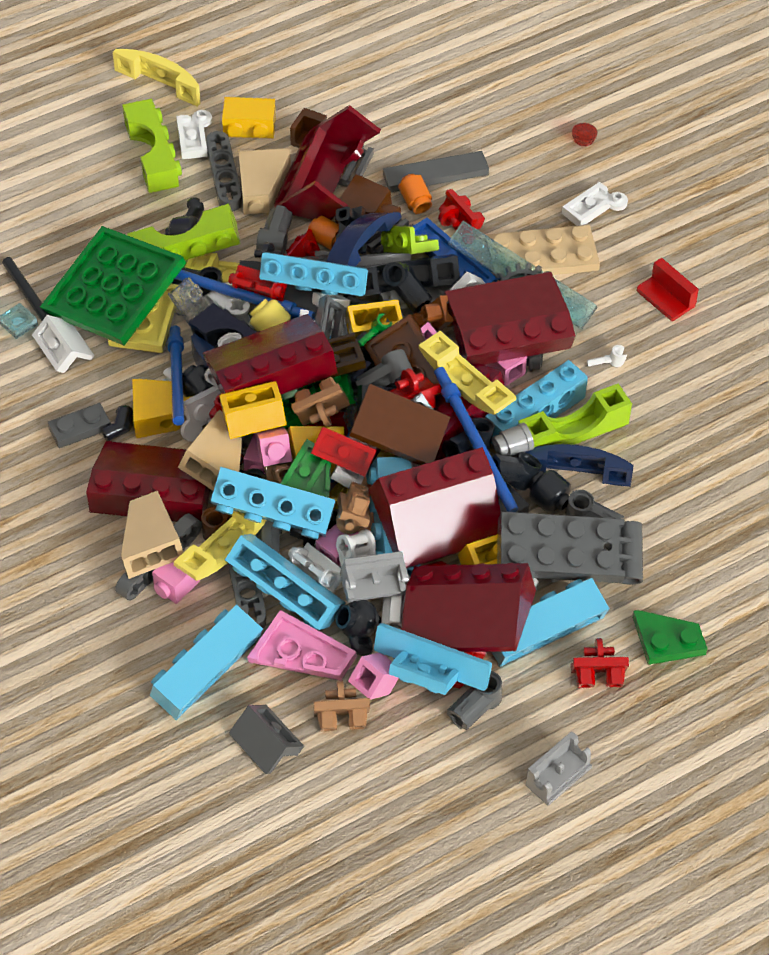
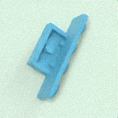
[260,252,368,296]
[374,623,492,695]

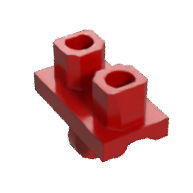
[438,189,485,240]
[389,368,441,408]
[571,638,629,688]

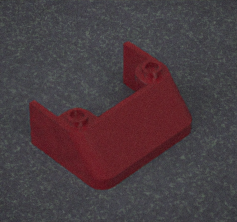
[274,105,381,220]

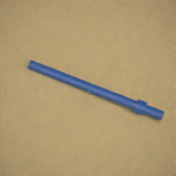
[175,270,315,320]
[167,325,184,426]
[434,367,519,512]

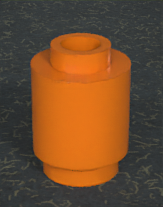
[398,174,432,214]
[308,216,339,250]

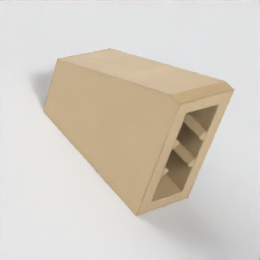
[238,148,291,215]
[178,410,242,491]
[121,491,183,579]

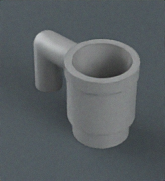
[492,422,534,457]

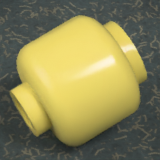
[249,298,291,332]

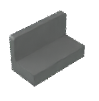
[229,705,304,774]

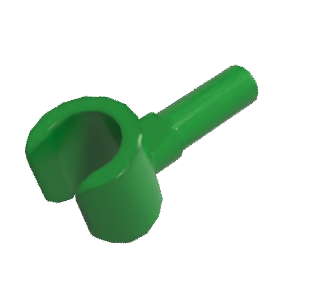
[358,313,392,347]

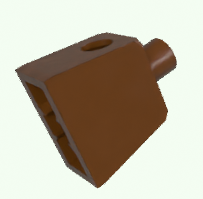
[335,174,401,224]

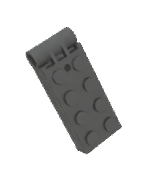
[497,512,643,585]

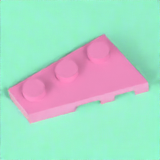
[247,610,357,680]

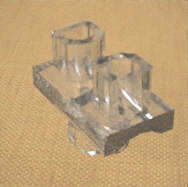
[168,277,209,326]

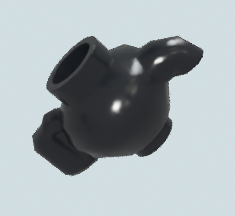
[336,600,381,656]

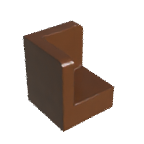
[290,108,327,148]

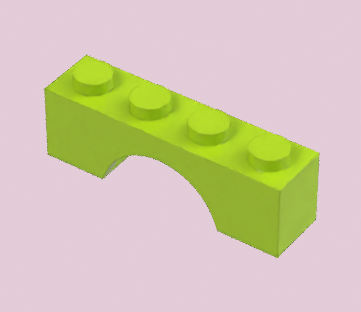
[122,98,182,193]
[127,204,240,260]
[518,383,632,447]

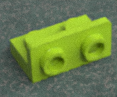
[381,225,439,254]

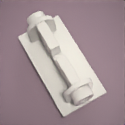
[288,542,342,594]

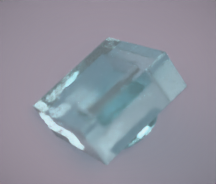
[0,303,38,339]

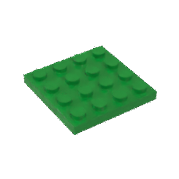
[40,226,186,346]

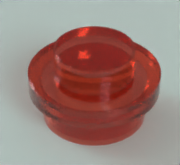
[572,123,598,146]

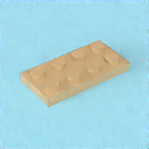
[486,225,600,281]

